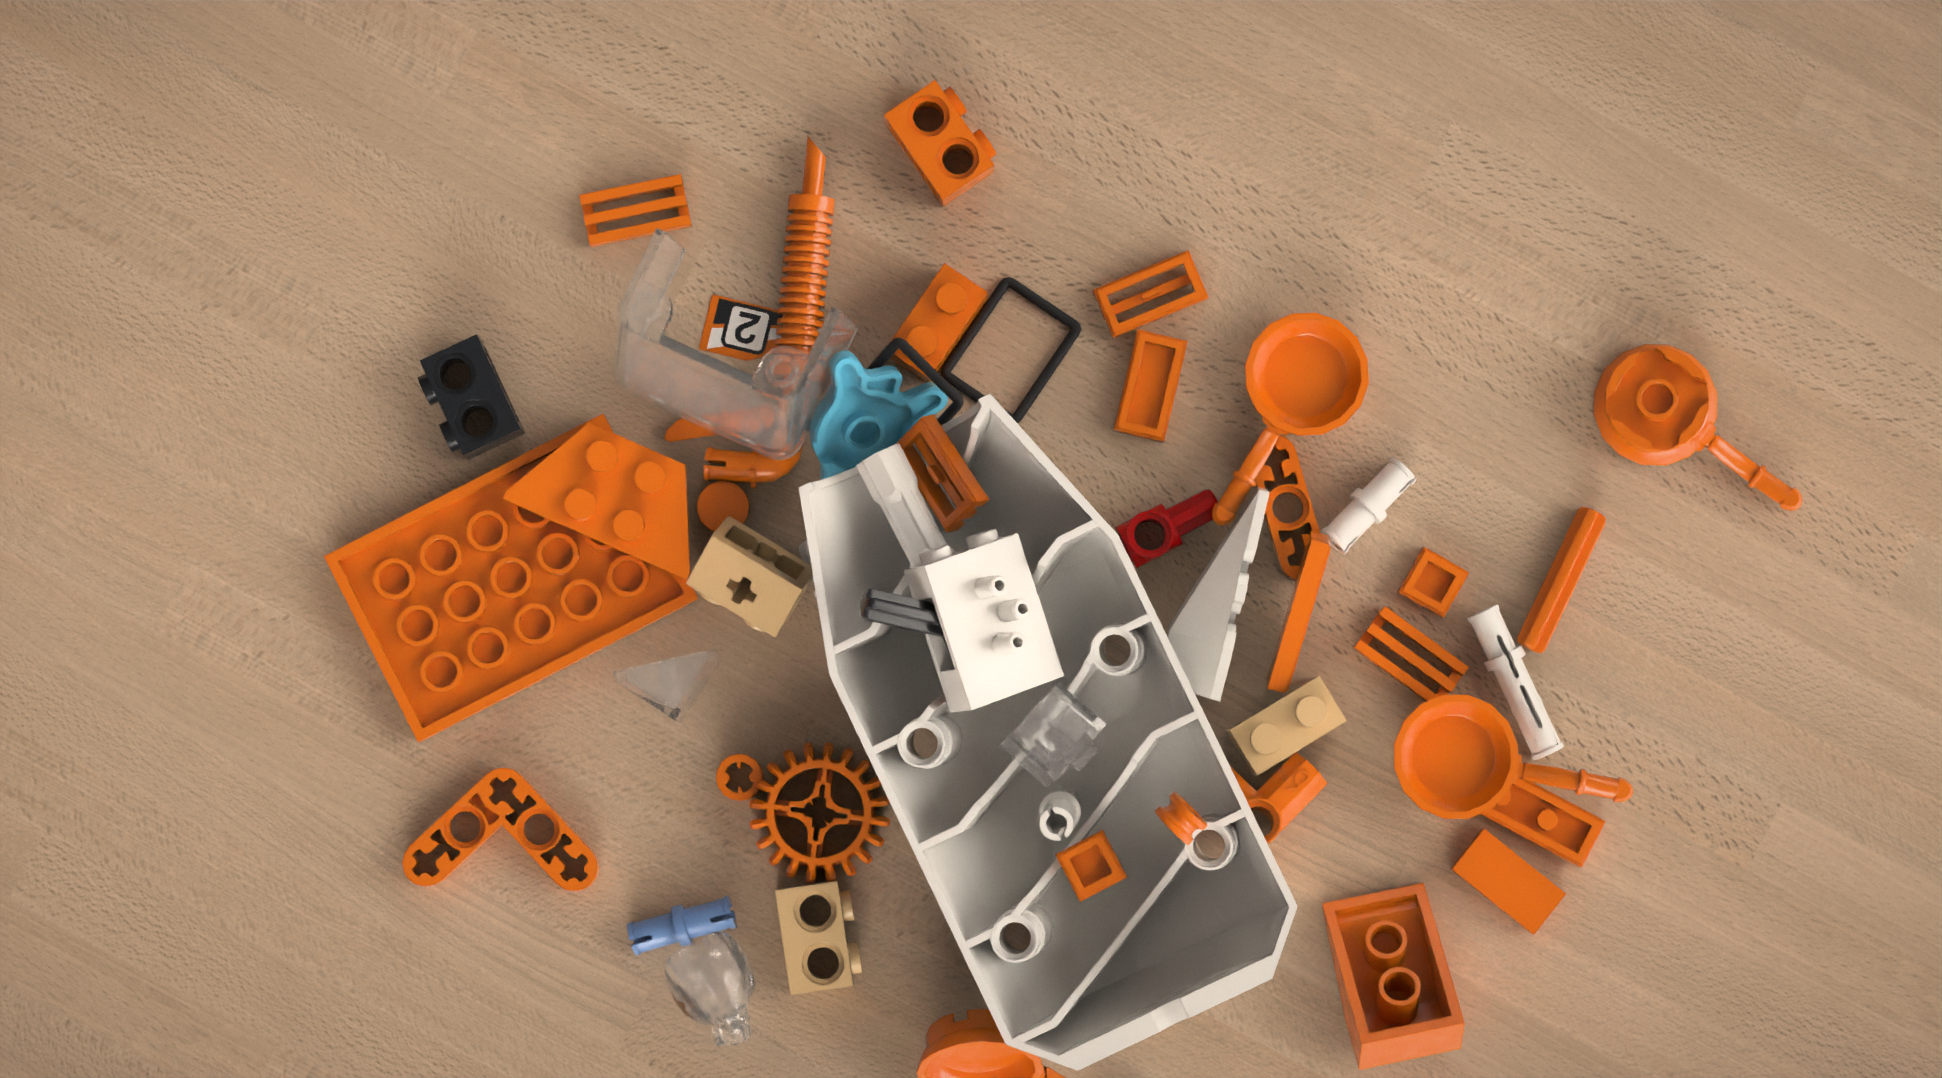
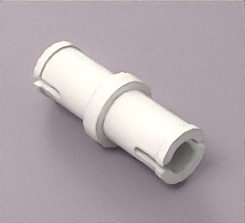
[1320,457,1416,554]

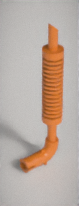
[704,135,835,489]

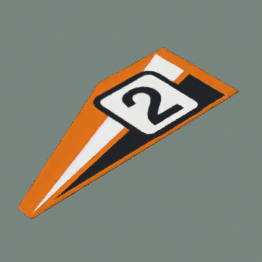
[699,294,850,361]

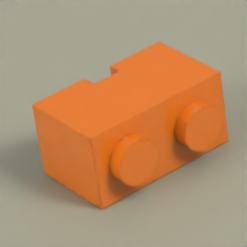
[890,263,988,383]

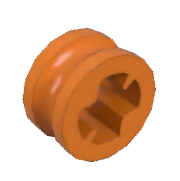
[716,754,764,801]
[1154,792,1208,845]

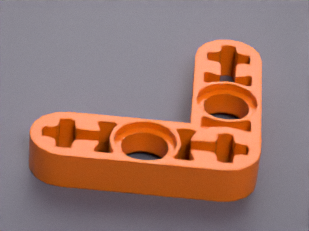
[402,768,600,891]

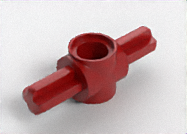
[1115,489,1218,569]

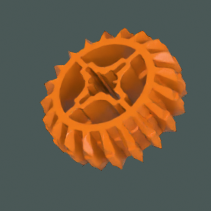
[749,742,890,883]

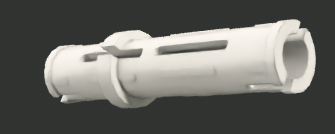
[1467,604,1564,760]

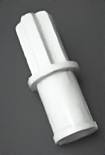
[1039,785,1082,841]

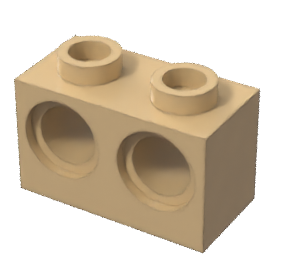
[775,880,862,995]

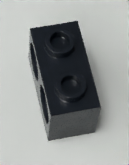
[417,334,525,459]

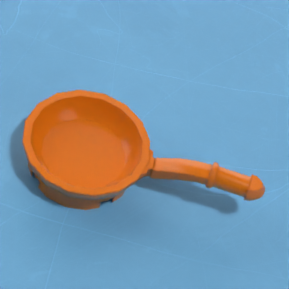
[1212,312,1369,526]
[1594,344,1803,511]
[1394,694,1633,819]
[917,1009,1065,1078]

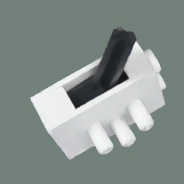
[859,528,1064,713]

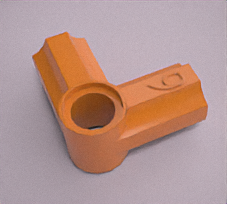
[1230,752,1328,845]

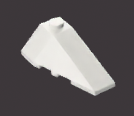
[1166,487,1270,701]

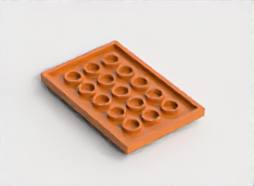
[324,414,699,743]

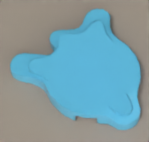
[809,350,948,480]

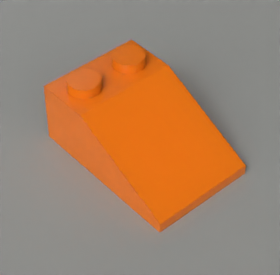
[1322,882,1465,1070]

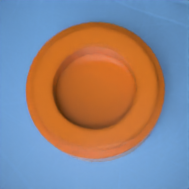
[697,481,750,532]

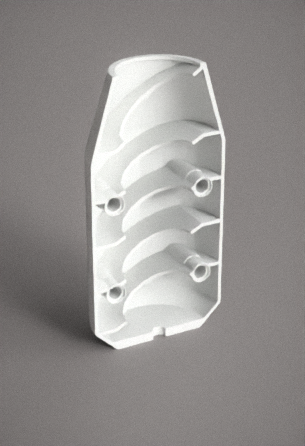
[799,394,1298,1071]

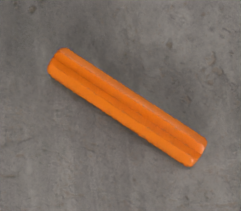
[1517,507,1606,653]

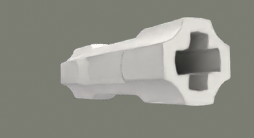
[856,443,955,568]

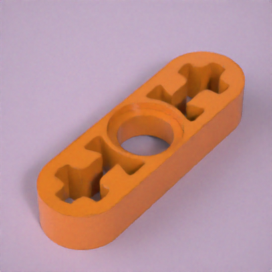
[1250,435,1320,582]

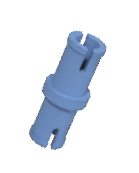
[627,895,737,955]

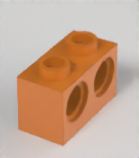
[884,80,997,207]

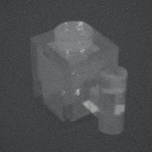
[1000,682,1106,788]

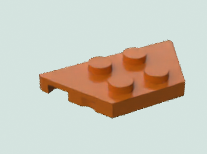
[502,422,691,580]

